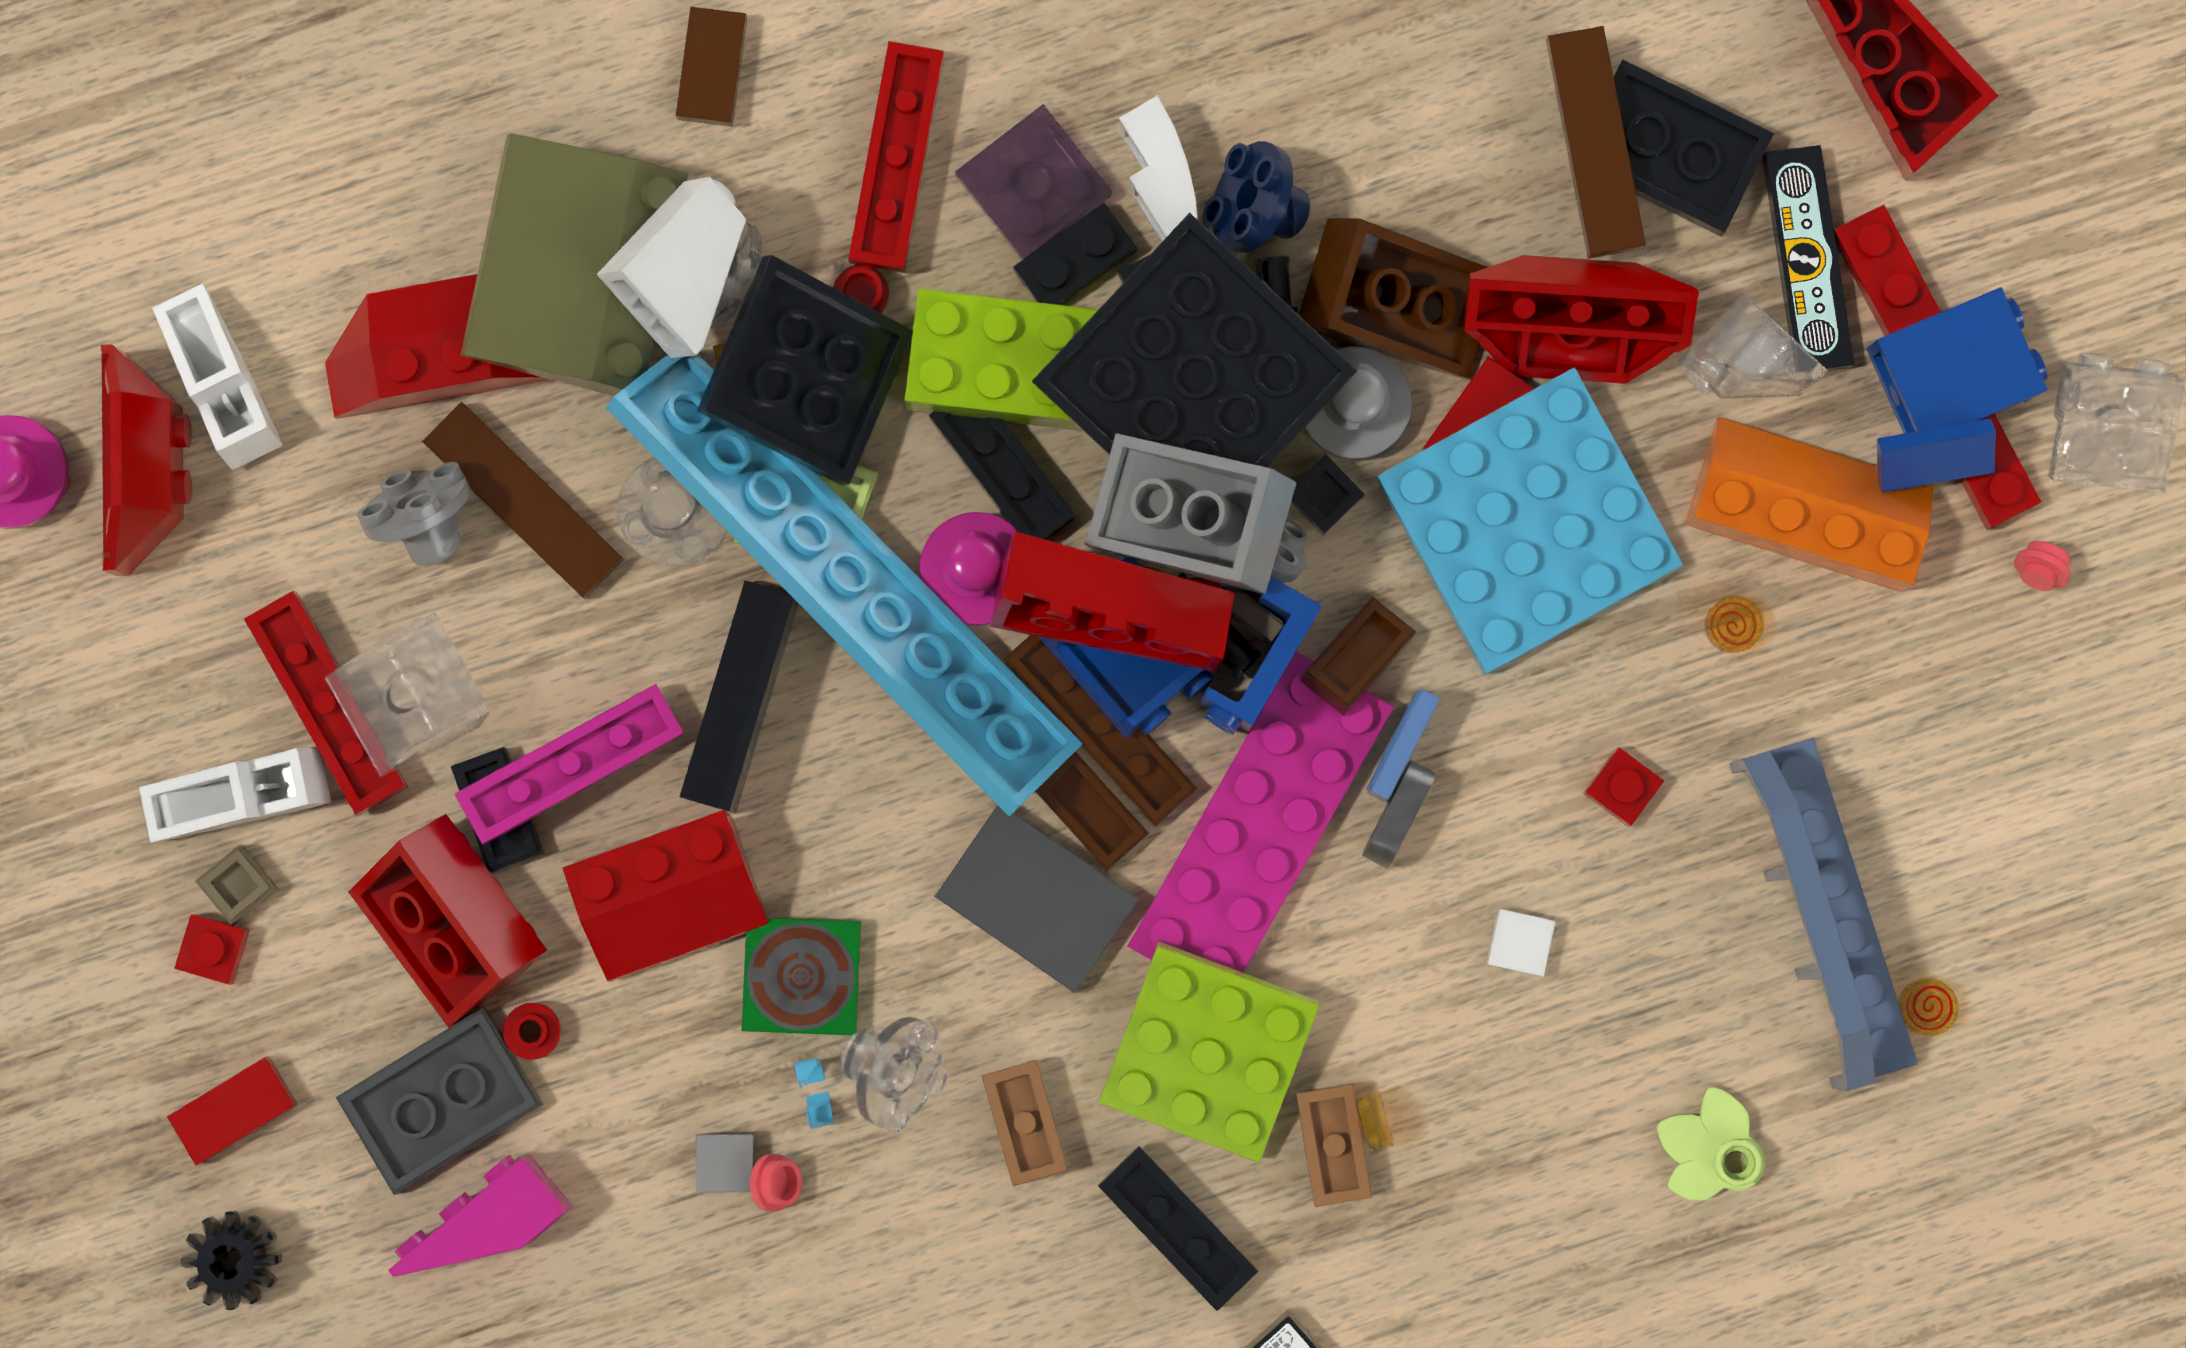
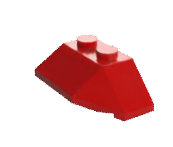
[1464,255,1699,384]
[325,274,550,419]
[101,344,192,576]

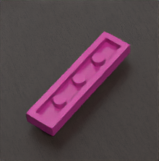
[454,684,684,845]

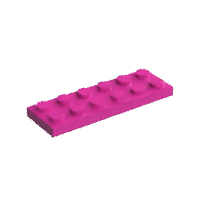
[1127,651,1394,973]

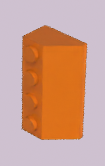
[1684,417,1934,592]

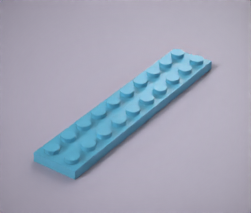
[606,354,1083,816]

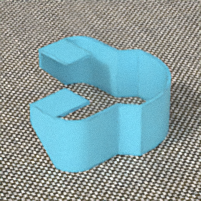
[795,1057,834,1129]

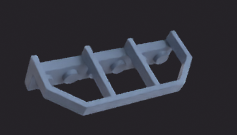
[1729,737,1918,1091]

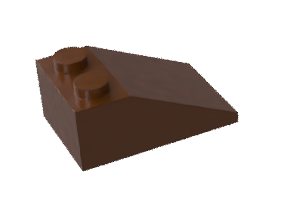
[1299,218,1488,379]

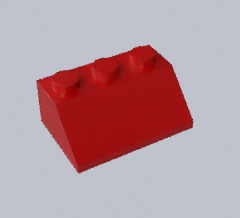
[562,809,769,982]
[348,814,548,1028]

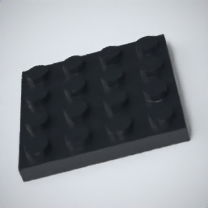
[1032,212,1358,467]

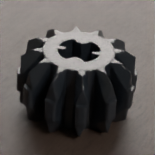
[181,1210,282,1310]

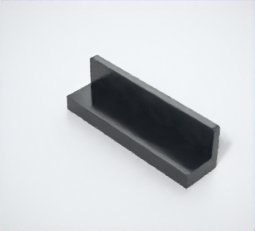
[679,580,799,814]

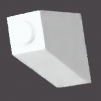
[597,176,746,358]

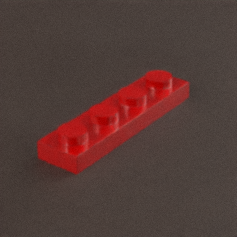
[848,41,944,273]
[244,591,409,816]

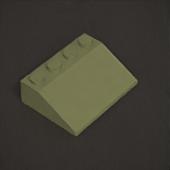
[460,133,688,396]

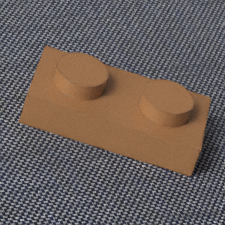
[982,1059,1068,1187]
[1296,1083,1372,1207]

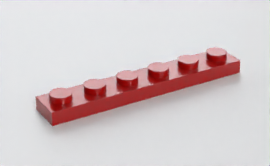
[1834,204,2042,530]

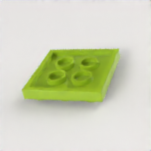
[1099,941,1320,1163]

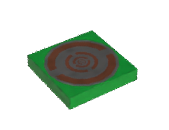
[741,918,861,1036]

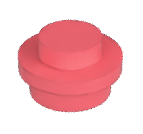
[2014,541,2071,591]
[750,1154,802,1212]

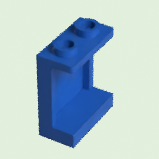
[1866,287,2048,434]
[1039,557,1214,739]
[1200,577,1322,735]

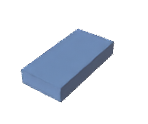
[1366,689,1440,802]

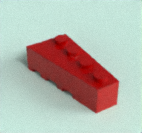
[1806,0,1999,181]
[990,531,1235,672]

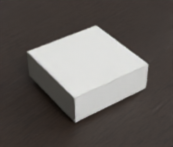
[1486,909,1556,977]

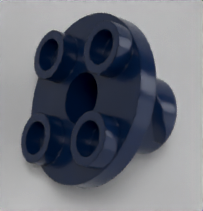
[1203,141,1310,253]

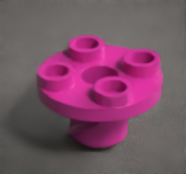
[0,415,71,529]
[919,512,1017,626]

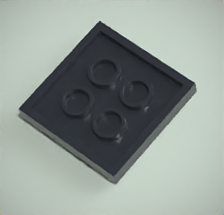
[697,255,913,485]

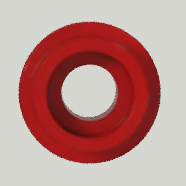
[503,1003,561,1060]

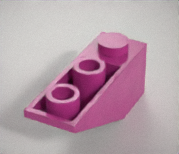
[388,1155,573,1277]

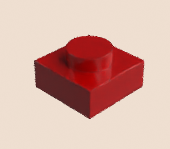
[1583,747,1664,827]
[174,914,250,985]

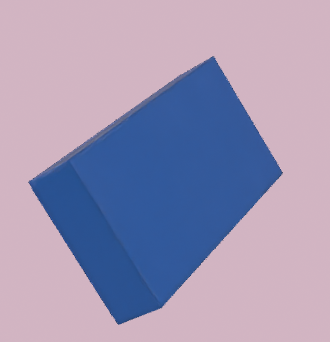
[1877,418,1996,492]

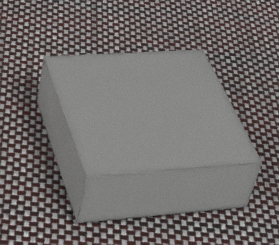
[696,1134,755,1193]

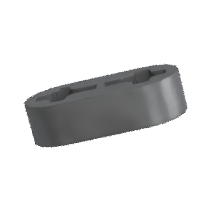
[1362,760,1436,869]

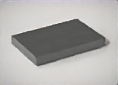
[934,805,1139,993]
[336,1007,544,1195]

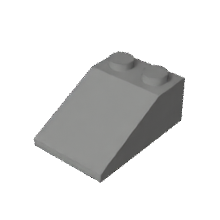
[1085,433,1296,594]

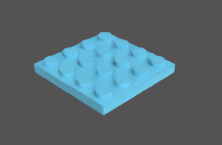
[1375,367,1683,674]

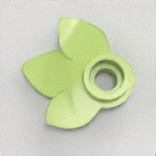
[1656,1087,1765,1201]

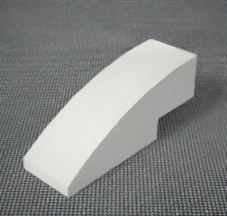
[1119,95,1198,242]
[152,283,283,470]
[139,747,332,843]

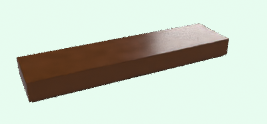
[1546,26,1646,259]
[422,401,624,599]
[1004,635,1198,827]

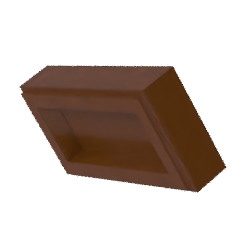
[676,6,747,127]
[1300,597,1416,716]
[1035,751,1149,871]

